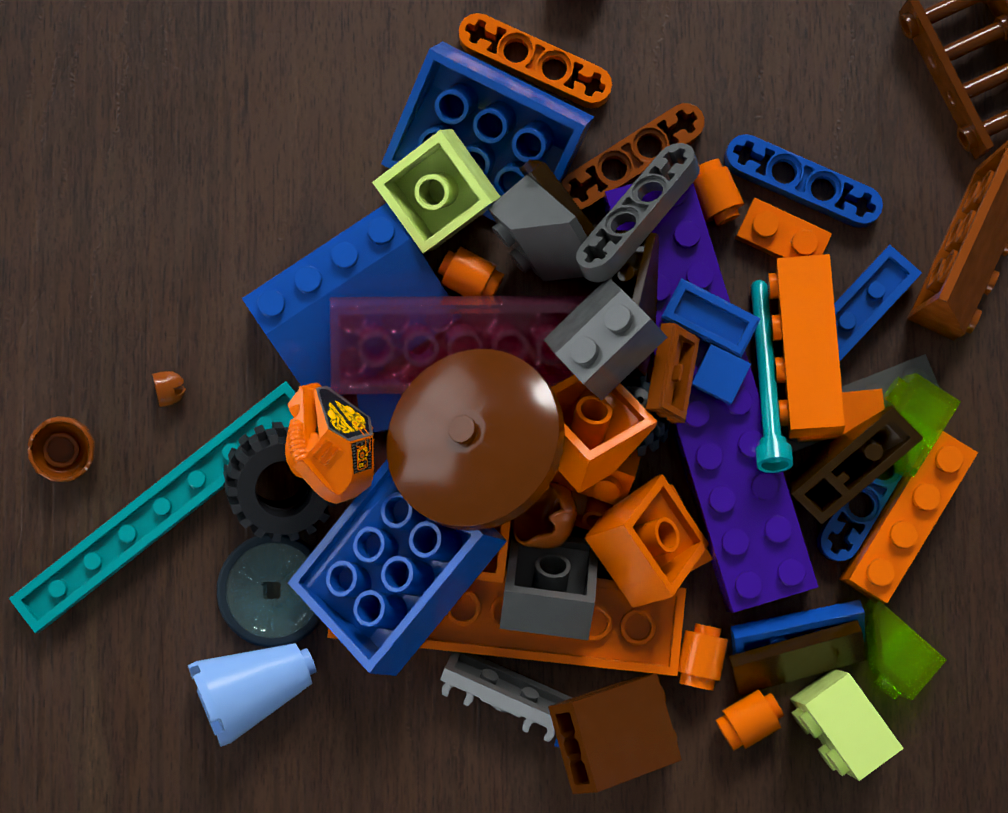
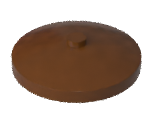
[387,349,565,531]

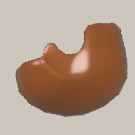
[28,416,95,482]
[513,481,577,549]

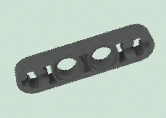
[576,143,700,282]

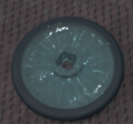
[217,534,321,648]

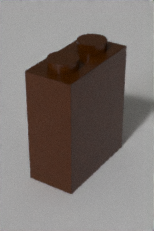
[548,674,682,794]

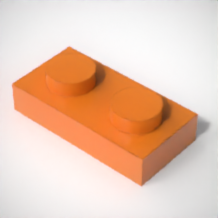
[735,197,832,258]

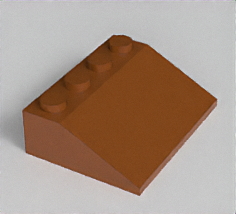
[907,140,1008,341]

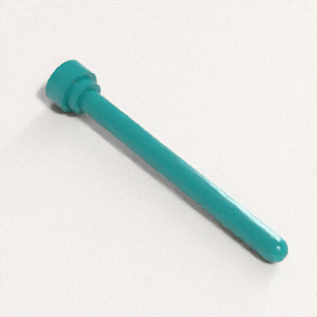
[751,280,793,473]

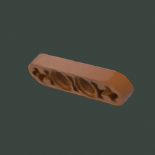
[561,103,704,212]

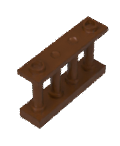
[899,0,1008,160]

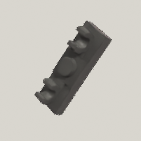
[440,652,572,742]

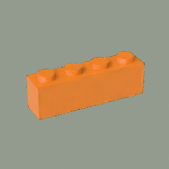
[768,254,845,439]
[839,429,978,603]

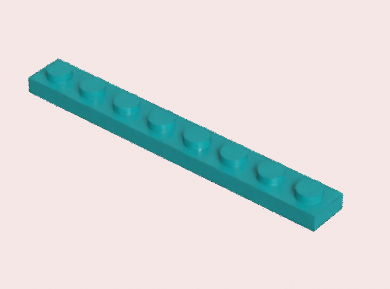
[9,381,296,633]

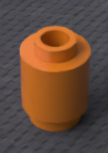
[693,159,744,226]
[438,247,505,304]
[678,623,728,691]
[715,689,784,751]

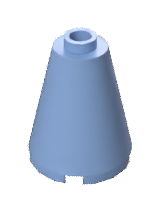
[188,643,317,747]

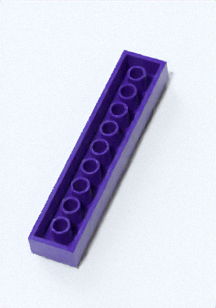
[602,183,818,613]

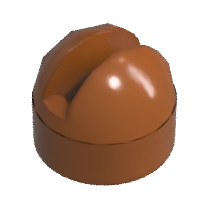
[152,371,186,407]

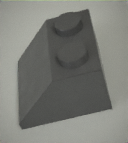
[487,175,587,282]
[544,279,668,401]
[499,529,598,640]

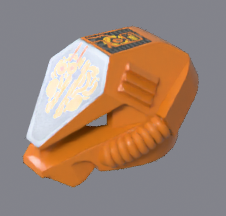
[285,383,375,504]

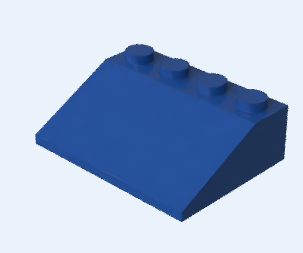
[381,41,594,222]
[242,203,462,396]
[288,459,507,676]

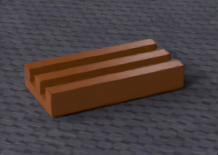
[646,323,700,423]

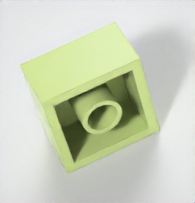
[372,129,501,254]
[790,669,904,781]

